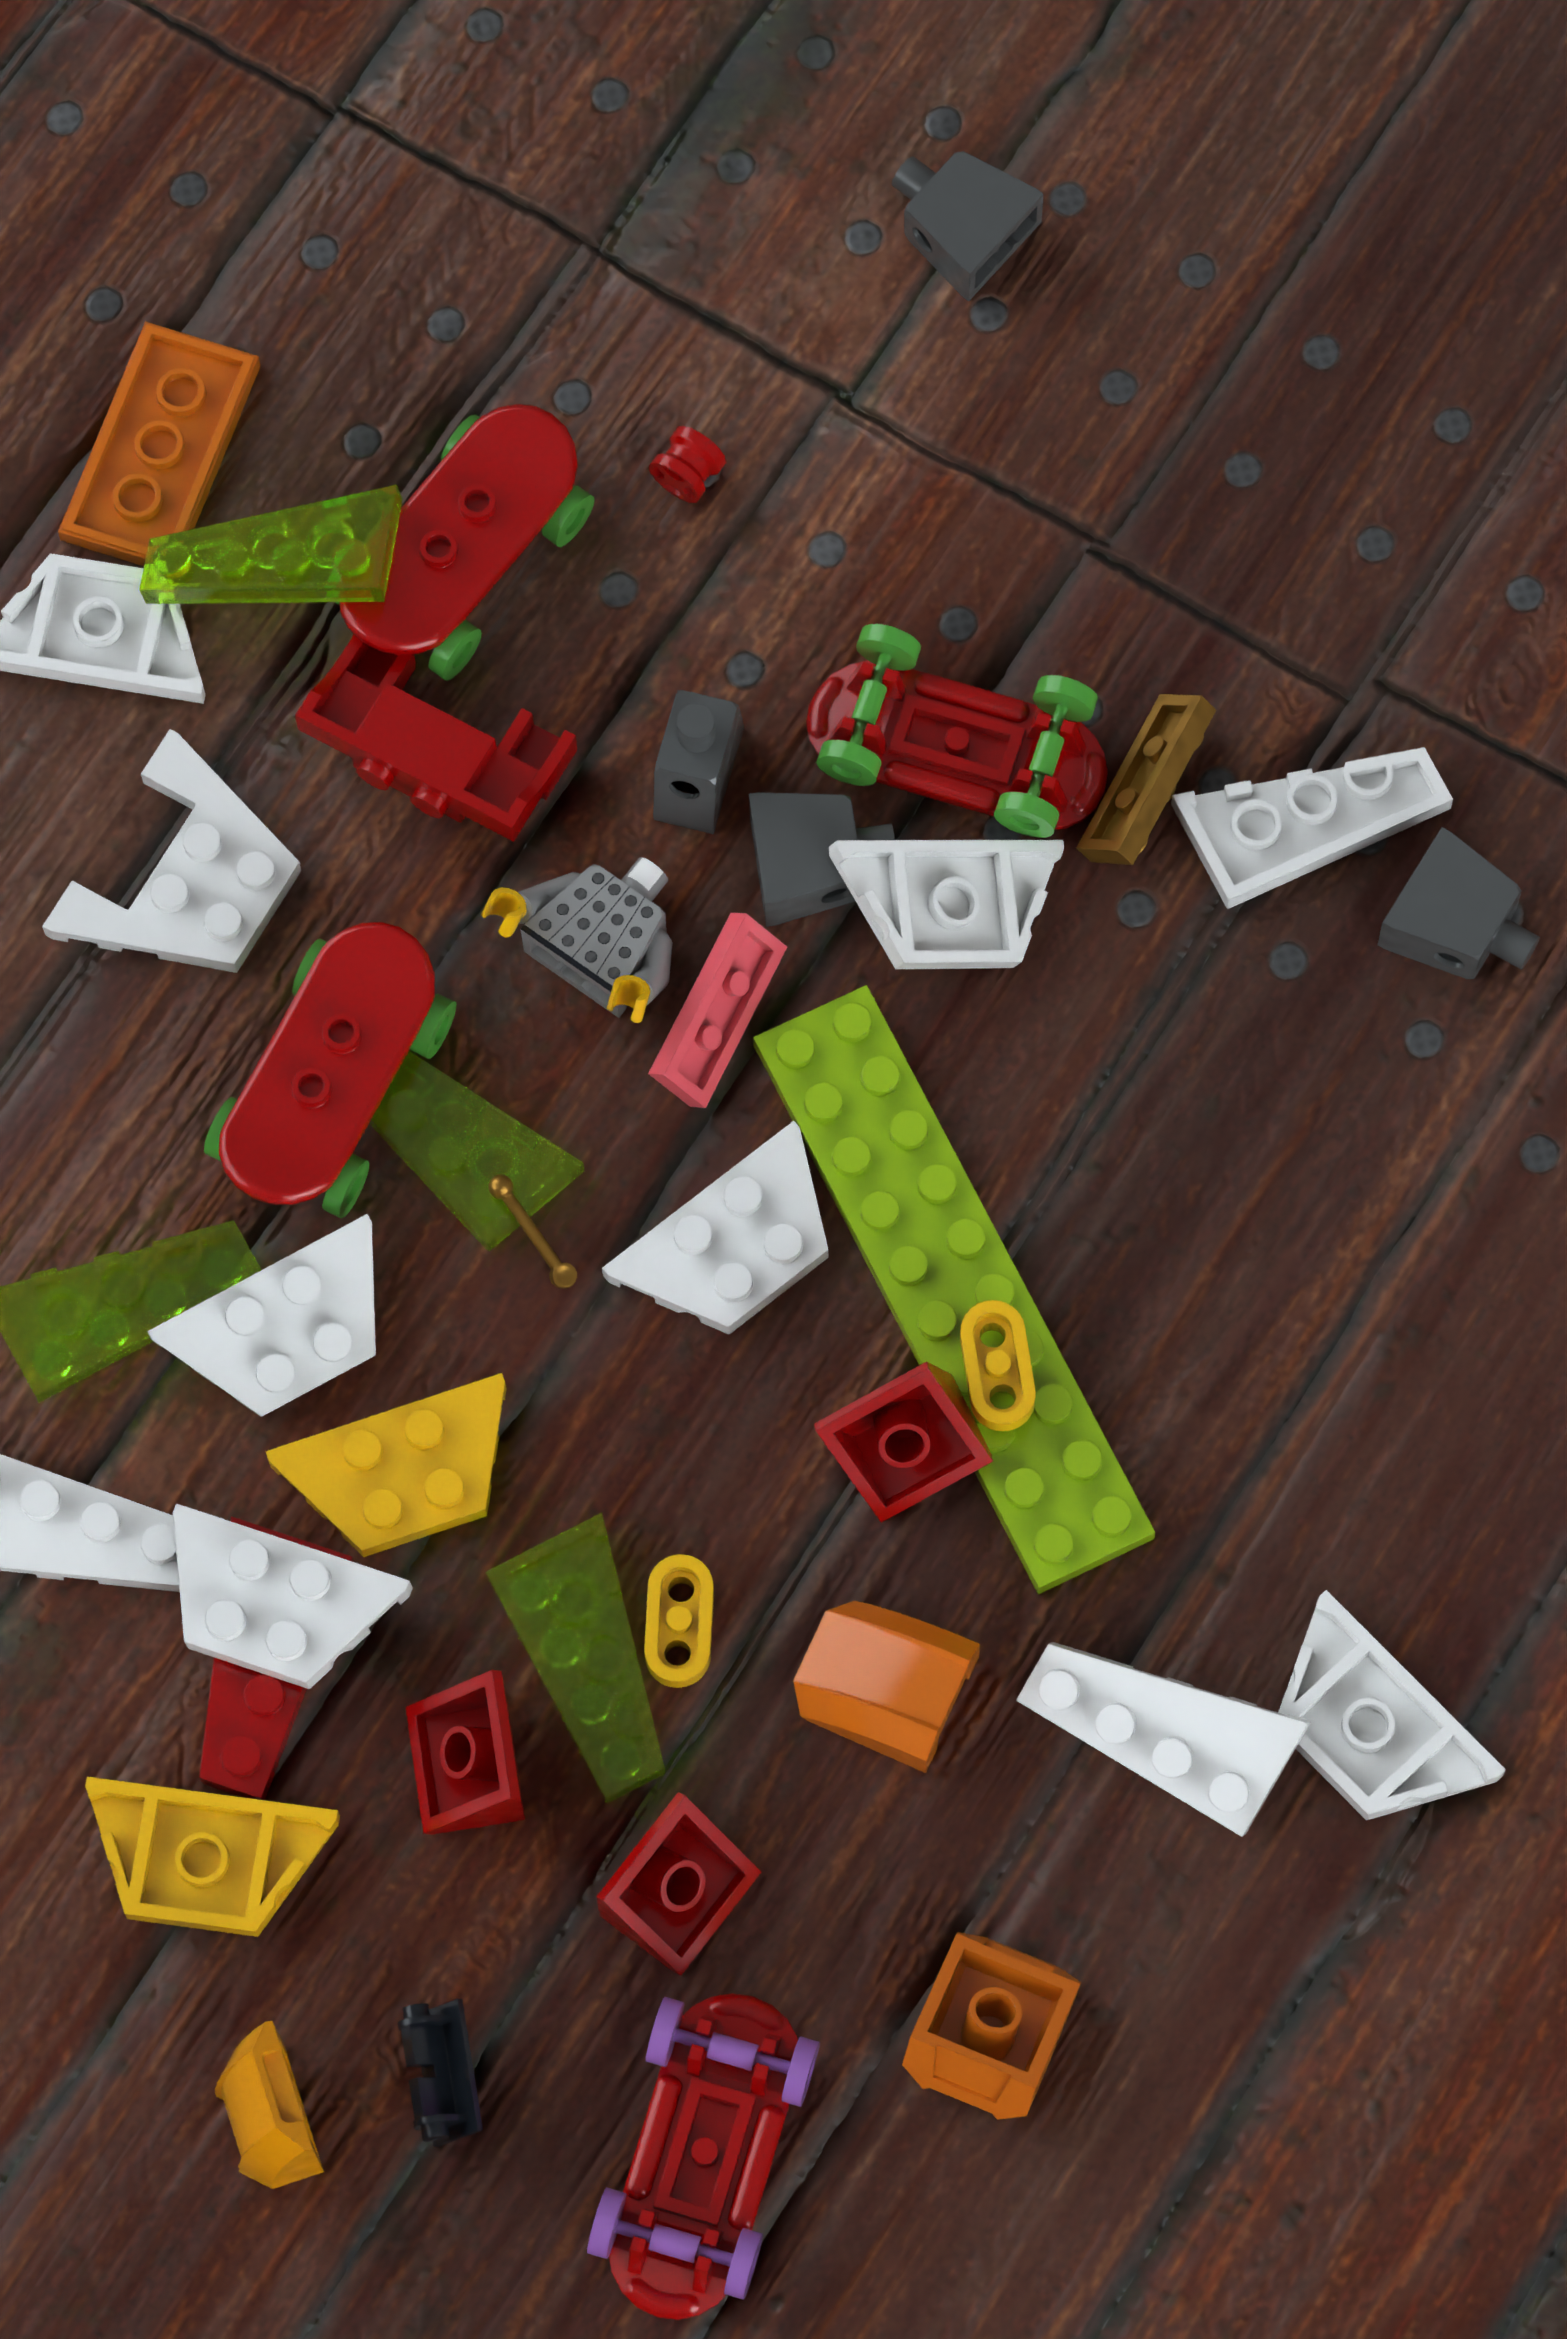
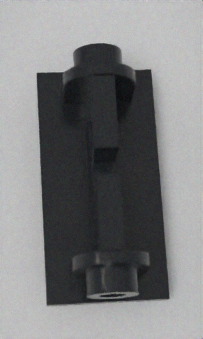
[398,1999,483,2147]

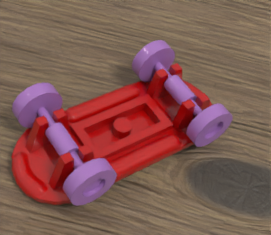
[587,1993,820,2320]

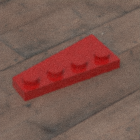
[199,1516,354,1800]

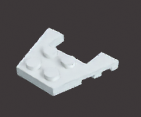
[42,729,301,973]

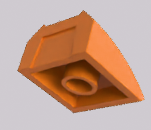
[793,1601,980,1773]
[902,1932,1081,2120]

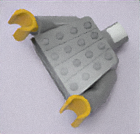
[481,857,673,1023]

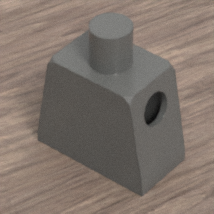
[892,151,1043,301]
[653,690,744,834]
[749,792,895,927]
[1377,827,1540,979]

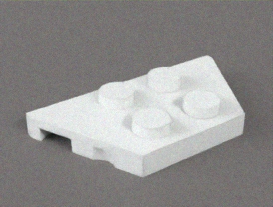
[0,553,206,704]
[829,840,1064,969]
[602,1121,829,1335]
[147,1214,376,1417]
[173,1503,413,1689]
[1278,1590,1506,1821]

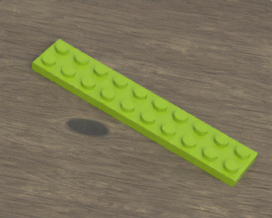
[753,985,1155,1595]

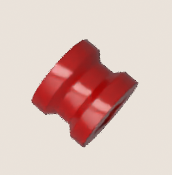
[648,426,727,503]

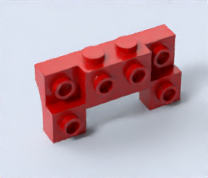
[295,635,577,842]

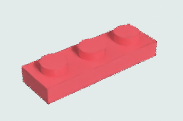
[648,913,787,1108]

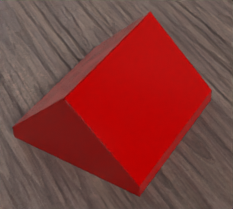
[814,1361,993,1523]
[405,1670,525,1834]
[596,1792,762,1976]

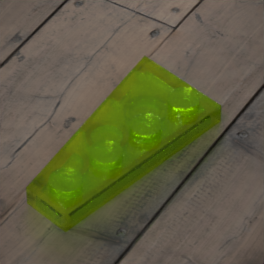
[139,485,403,604]
[369,1051,585,1252]
[0,1220,262,1403]
[486,1513,665,1803]

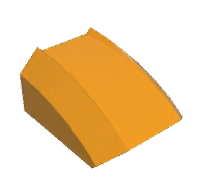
[215,2021,324,2189]

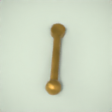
[488,1174,577,1289]

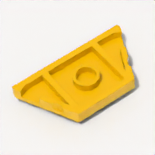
[265,1373,506,1557]
[85,1777,340,1937]

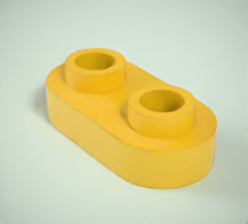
[960,1300,1036,1431]
[644,1554,714,1688]

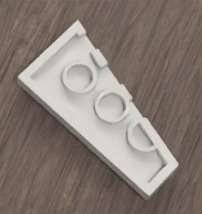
[1171,747,1453,909]
[0,1454,180,1592]
[1016,1642,1311,1837]

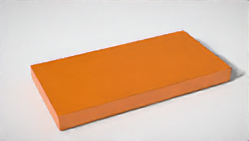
[58,321,261,576]

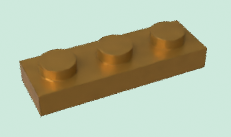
[1076,694,1216,865]

